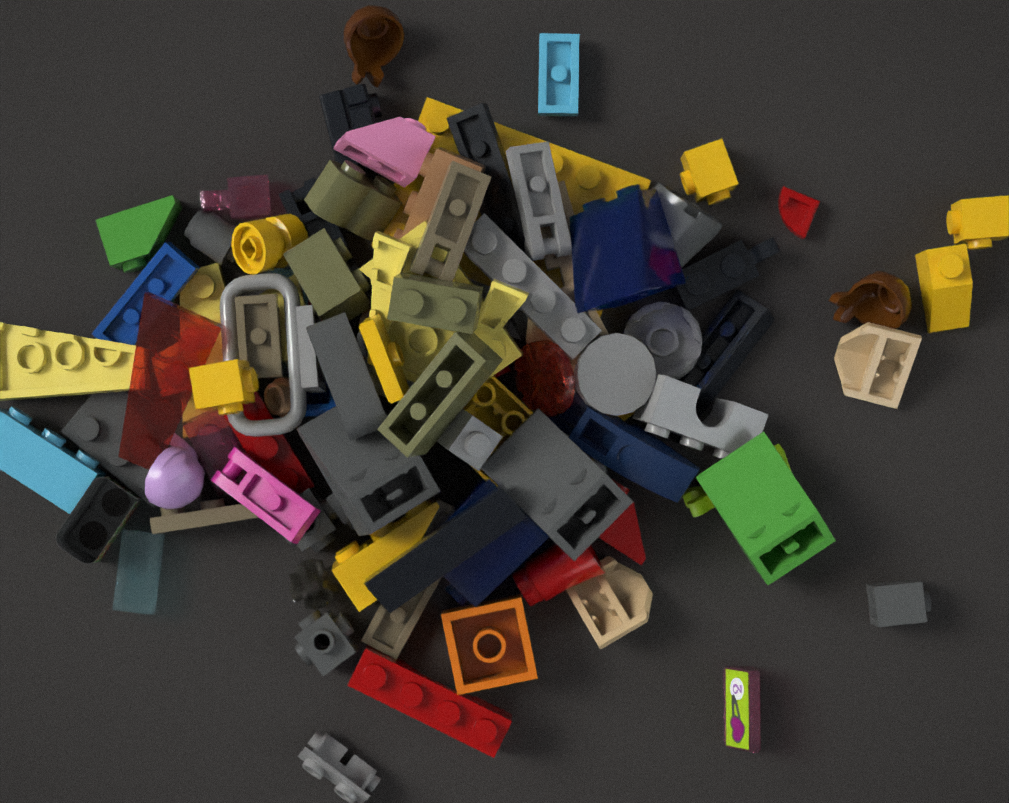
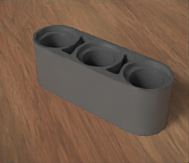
[306,312,387,441]

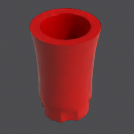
[512,543,606,606]

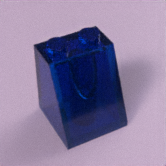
[569,184,686,314]
[424,479,549,607]

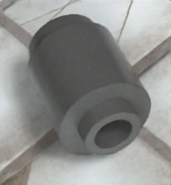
[184,209,236,266]

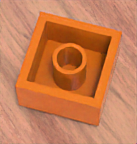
[441,594,538,695]

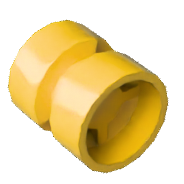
[231,214,308,275]

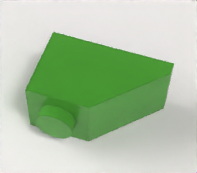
[96,195,182,273]

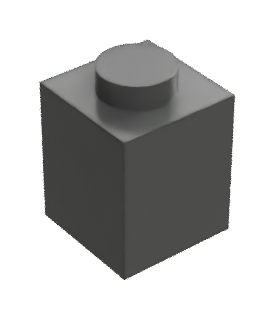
[866,579,931,627]

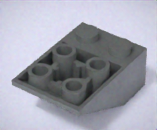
[296,406,440,536]
[481,408,633,561]

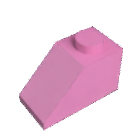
[333,117,436,188]

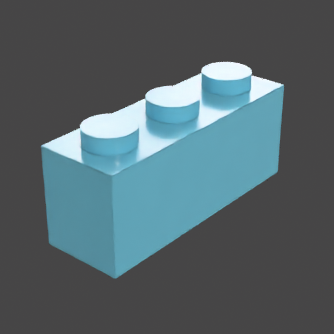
[0,406,106,514]

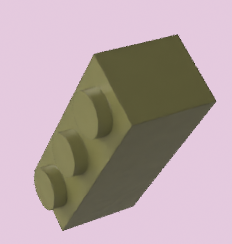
[377,332,503,458]

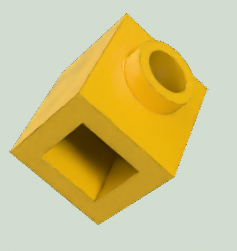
[680,139,739,205]
[946,195,1009,250]
[189,359,258,415]

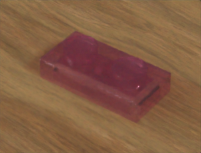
[183,409,247,496]

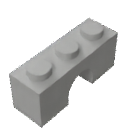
[633,374,769,459]

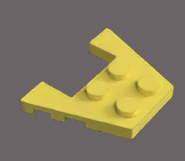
[367,231,529,383]

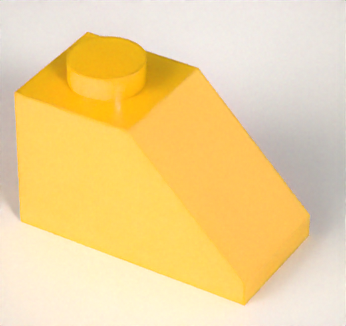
[915,244,973,333]

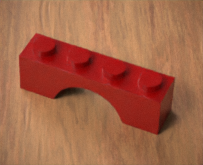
[347,645,512,758]

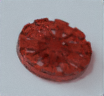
[515,340,575,417]

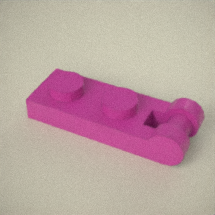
[211,446,321,544]

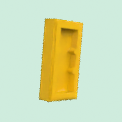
[359,313,410,403]

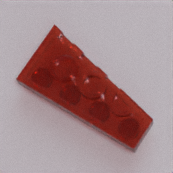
[118,291,223,470]

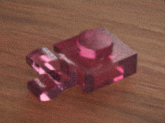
[200,174,272,220]

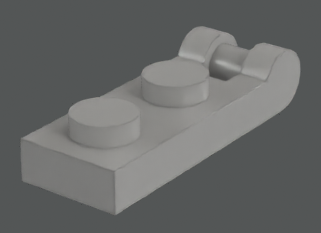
[506,141,572,261]

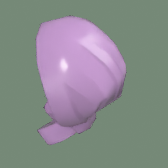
[145,433,205,510]

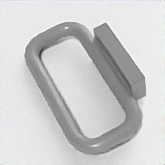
[220,273,327,437]

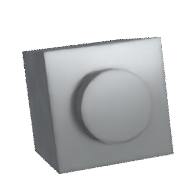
[437,409,503,471]

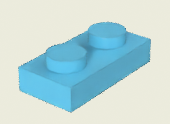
[538,33,580,116]

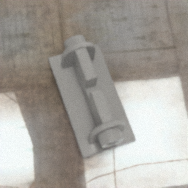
[297,731,381,803]

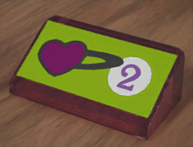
[724,666,761,753]

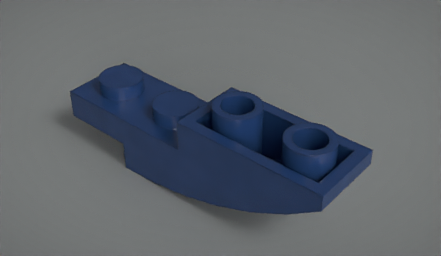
[541,379,700,503]

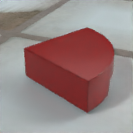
[778,186,820,240]

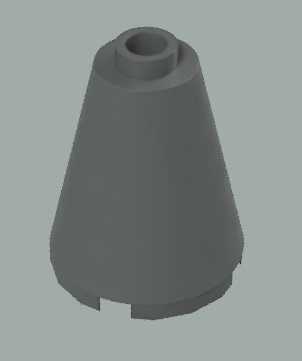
[619,181,723,297]

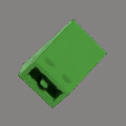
[696,431,836,585]

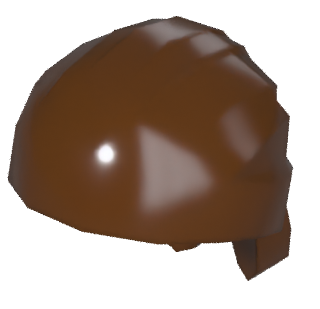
[343,5,405,88]
[828,271,912,329]

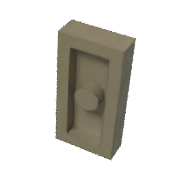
[235,294,284,379]

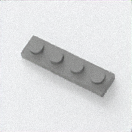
[464,213,602,361]

